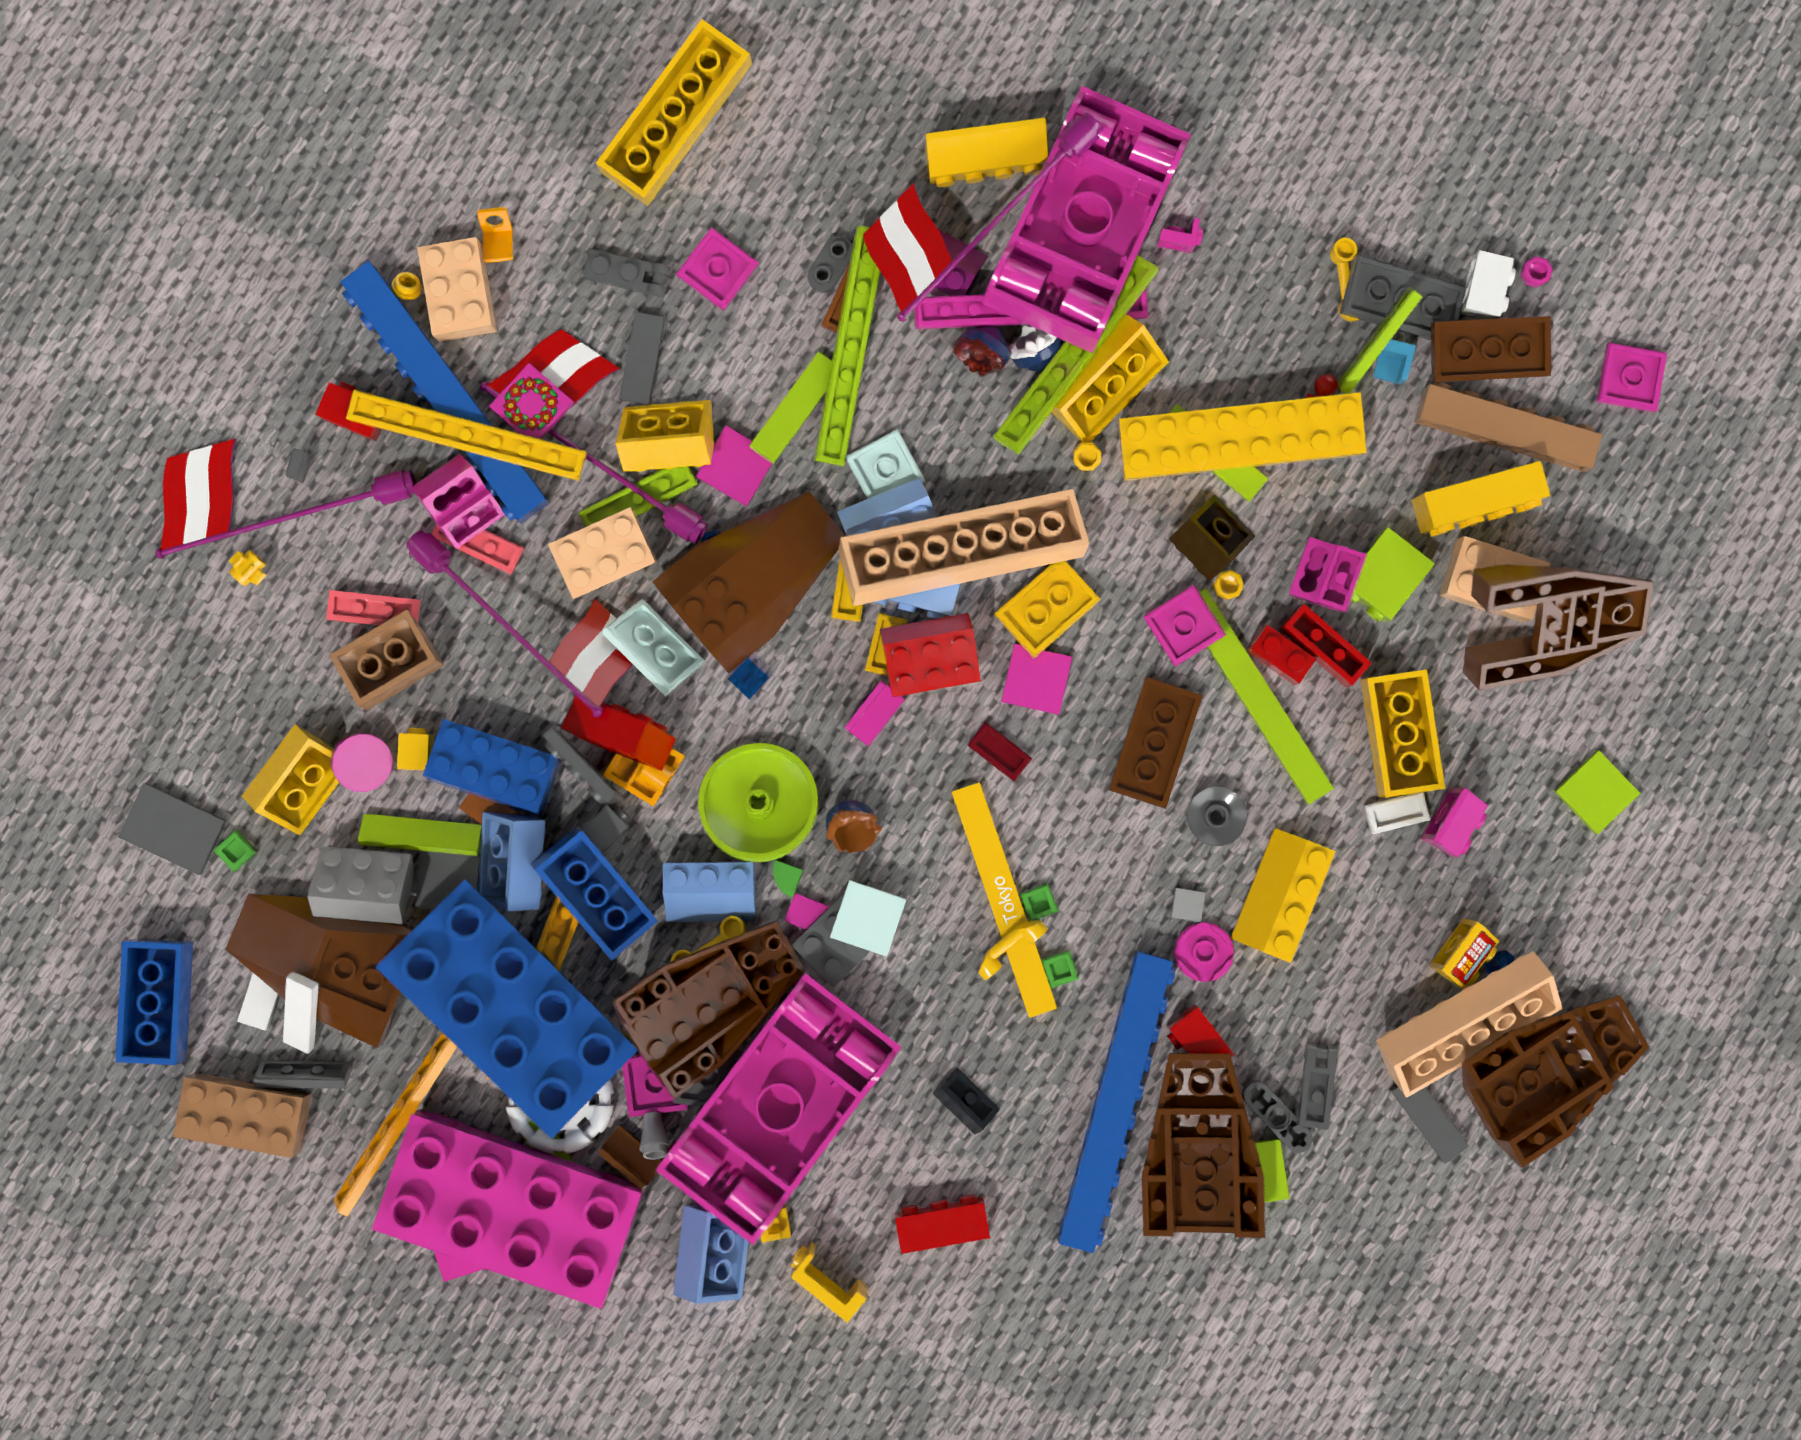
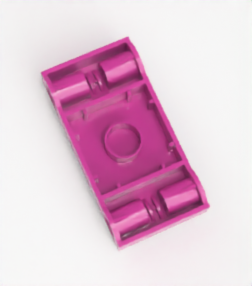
[982,86,1191,353]
[656,973,902,1245]
[371,1109,644,1309]

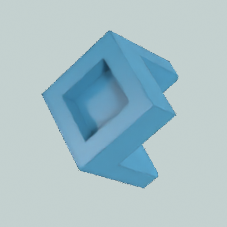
[1373,339,1416,385]

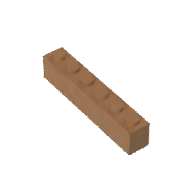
[1414,382,1603,472]

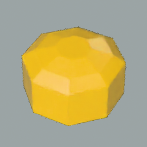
[1073,441,1101,471]
[1213,570,1244,600]

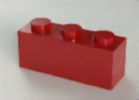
[1278,604,1372,687]
[895,1194,990,1254]

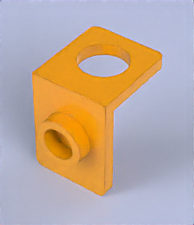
[477,207,513,263]

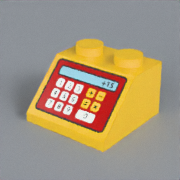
[1428,918,1499,989]

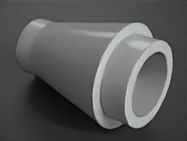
[640,1112,669,1159]

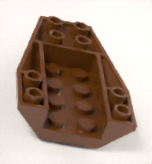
[612,921,805,1099]

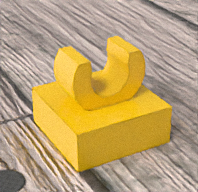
[761,1206,792,1243]

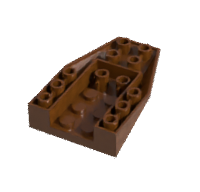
[225,893,416,1048]

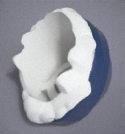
[1008,326,1063,373]

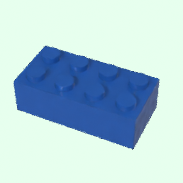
[423,719,561,817]
[530,826,658,960]
[115,939,193,1065]

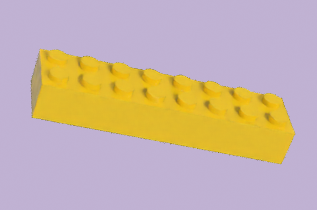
[1118,392,1367,481]

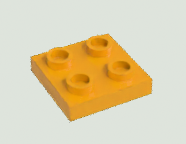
[603,748,686,807]

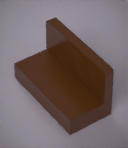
[597,1124,662,1191]

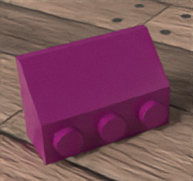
[930,229,988,296]

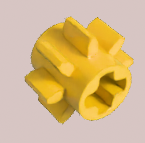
[228,550,267,587]

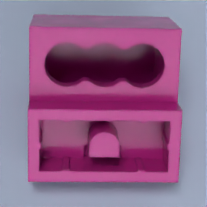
[411,454,505,549]
[1289,537,1367,613]

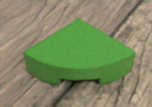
[773,860,803,898]

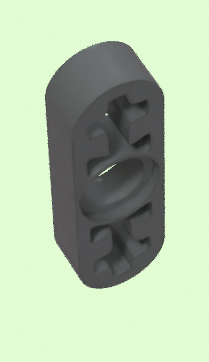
[1242,1080,1312,1153]

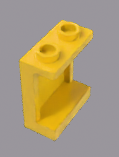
[790,1241,868,1323]

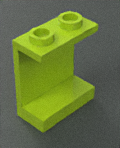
[1351,527,1435,622]

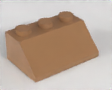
[329,610,444,711]

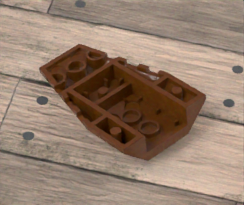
[652,491,846,674]
[1462,995,1649,1168]
[1142,1053,1266,1238]

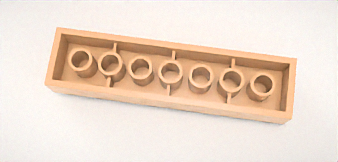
[838,489,1089,606]

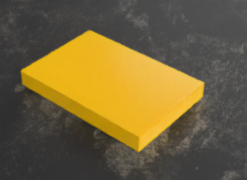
[994,561,1101,659]

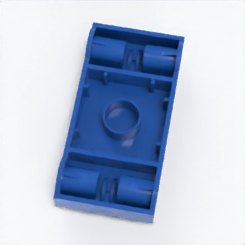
[376,880,638,1139]

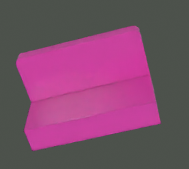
[844,680,905,747]

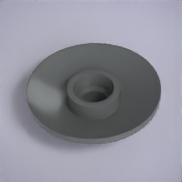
[1187,786,1247,846]

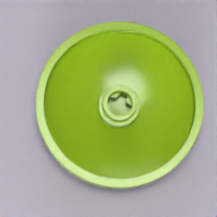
[698,743,819,862]

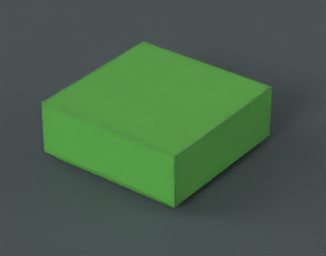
[213,830,258,872]
[1020,883,1058,921]
[1041,950,1079,988]

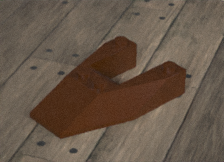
[1463,564,1654,691]

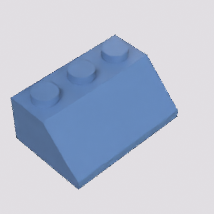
[478,812,546,911]
[663,861,756,922]
[673,1204,749,1304]

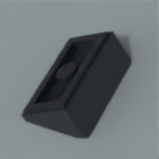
[933,1068,1000,1135]

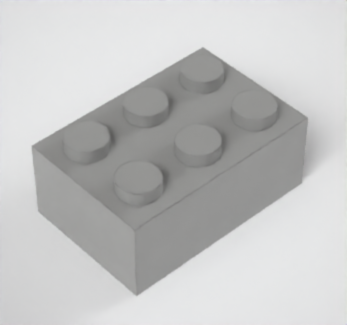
[308,846,415,924]

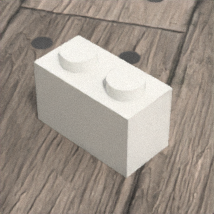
[1460,250,1516,319]

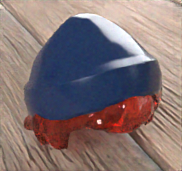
[952,326,1010,377]

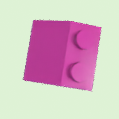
[1420,788,1488,858]

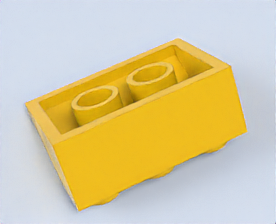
[615,400,714,472]
[242,724,339,835]

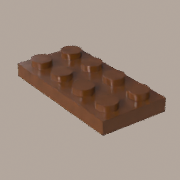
[1431,316,1551,382]
[1108,677,1203,809]

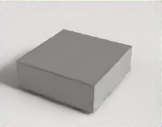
[1170,888,1206,922]

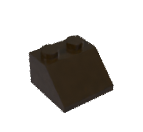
[1169,494,1256,581]

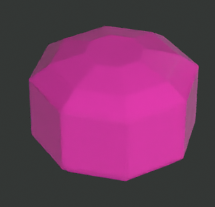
[1520,256,1553,288]

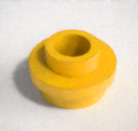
[391,272,422,300]

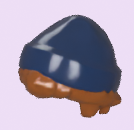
[826,800,882,853]

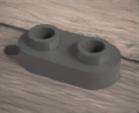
[808,236,853,293]

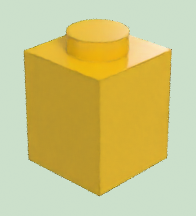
[397,728,435,770]

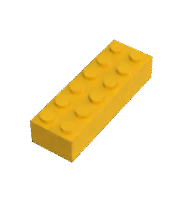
[596,19,752,207]

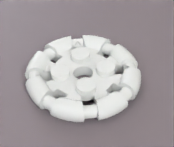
[506,1079,614,1154]

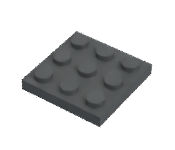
[543,727,623,805]

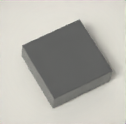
[285,448,311,483]

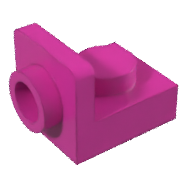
[1157,217,1204,253]

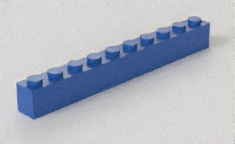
[340,261,550,524]
[1057,950,1176,1253]

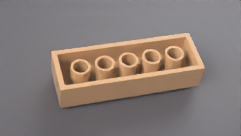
[1376,951,1562,1098]

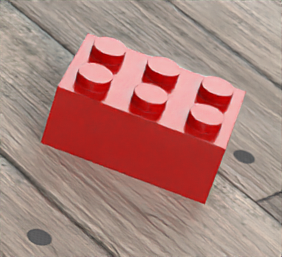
[880,613,981,697]
[561,695,676,771]

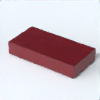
[967,722,1033,782]

